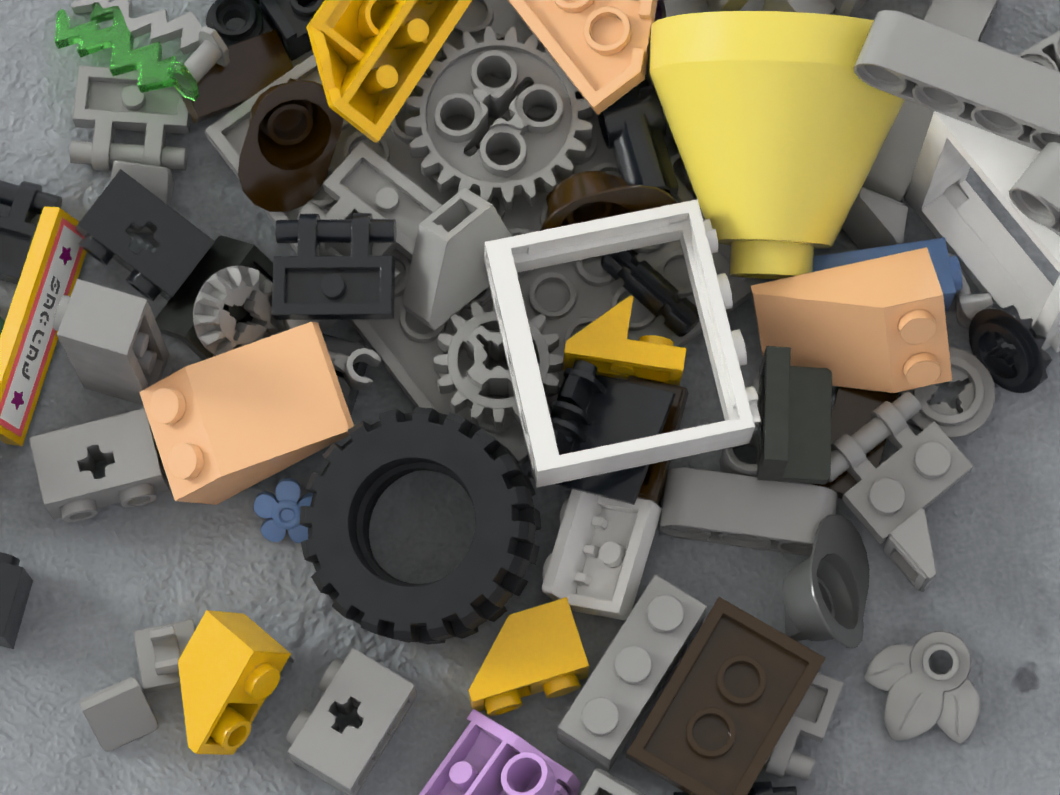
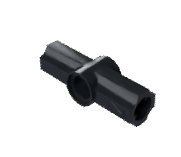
[598,75,679,196]

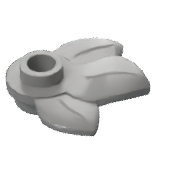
[864,631,980,743]

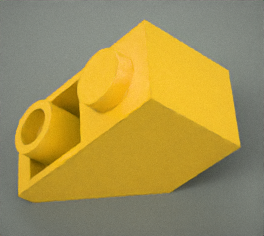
[468,597,589,716]
[178,610,291,755]

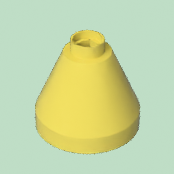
[649,11,905,280]

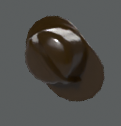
[238,78,344,212]
[540,170,677,261]

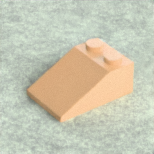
[751,247,952,393]
[139,322,354,505]

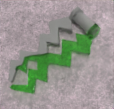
[55,0,230,101]

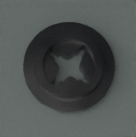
[969,303,1052,393]

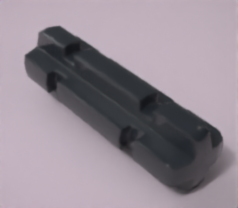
[601,249,700,337]

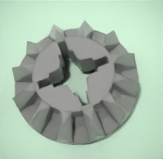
[193,266,280,355]
[899,347,995,440]

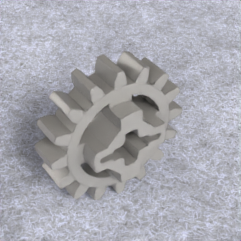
[434,302,563,430]

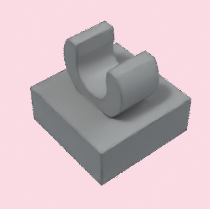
[133,619,196,694]

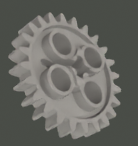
[404,26,593,212]

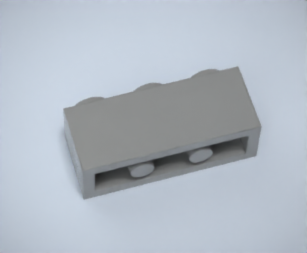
[53,279,169,406]
[557,574,707,772]

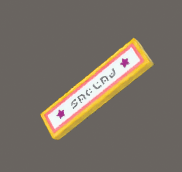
[0,206,87,446]

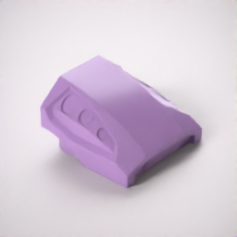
[419,709,581,795]

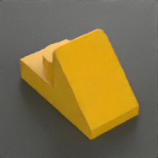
[563,295,686,386]

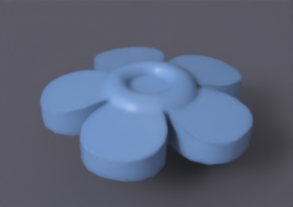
[253,478,313,543]

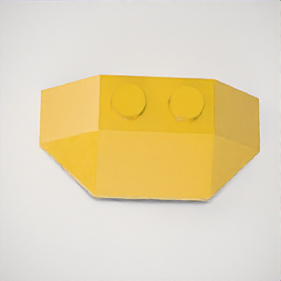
[306,0,472,143]

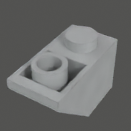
[402,187,512,331]

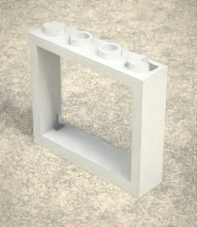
[905,111,1060,352]
[484,199,761,488]

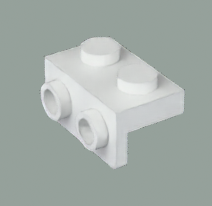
[542,489,662,621]

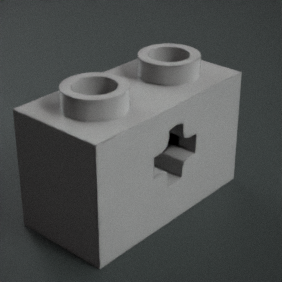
[29,408,169,522]
[286,648,417,795]

